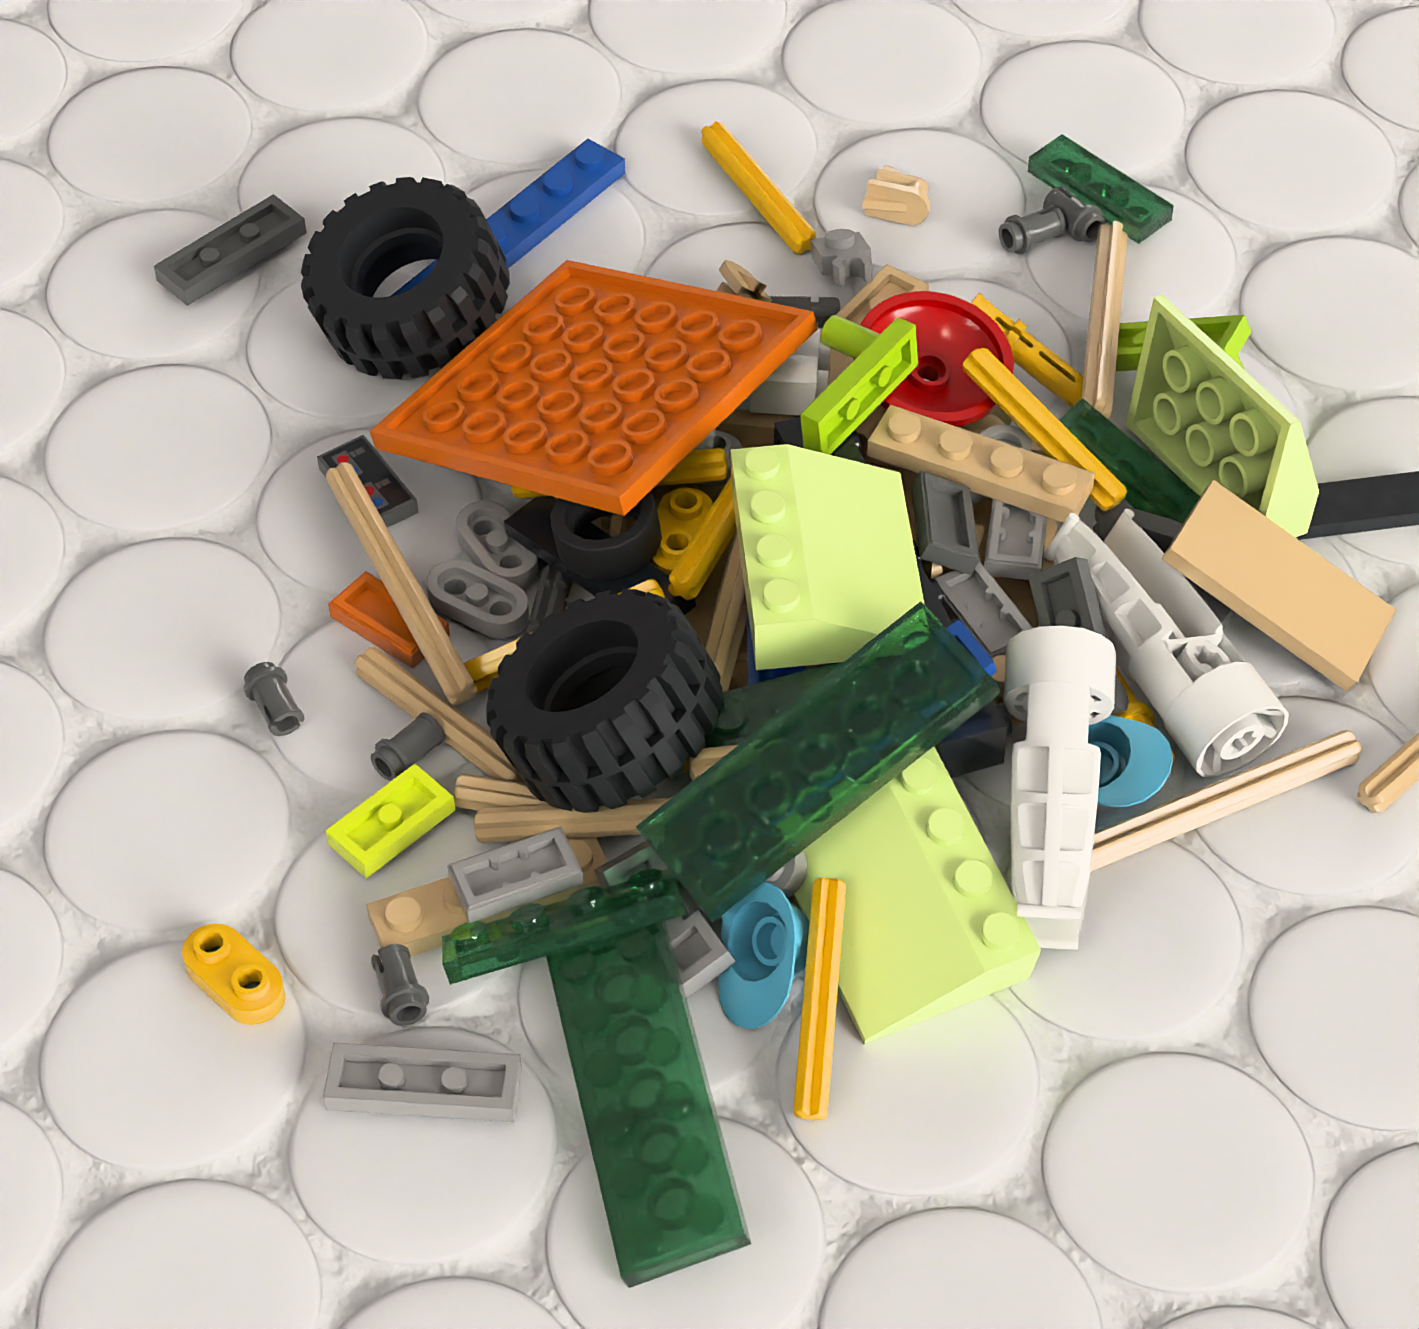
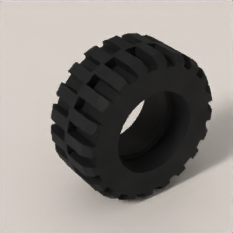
[301,177,510,380]
[486,589,723,813]

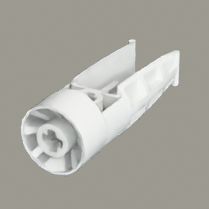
[1044,508,1288,778]
[1003,626,1116,950]

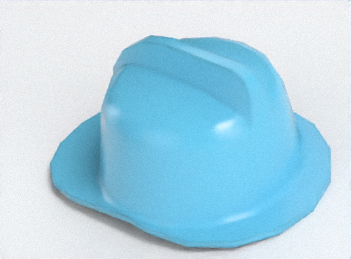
[1088,715,1173,807]
[718,880,809,1029]

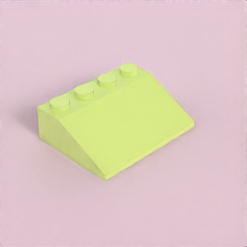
[1125,295,1319,538]
[730,444,931,670]
[762,743,1041,1044]

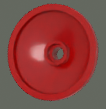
[853,291,1014,427]

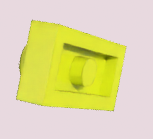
[325,764,456,879]

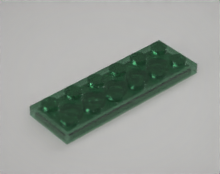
[636,601,1000,923]
[545,911,752,1288]

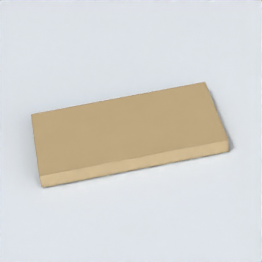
[1161,479,1396,692]

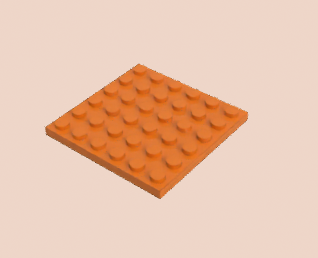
[370,260,818,516]

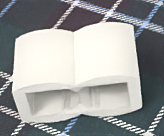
[750,328,830,415]

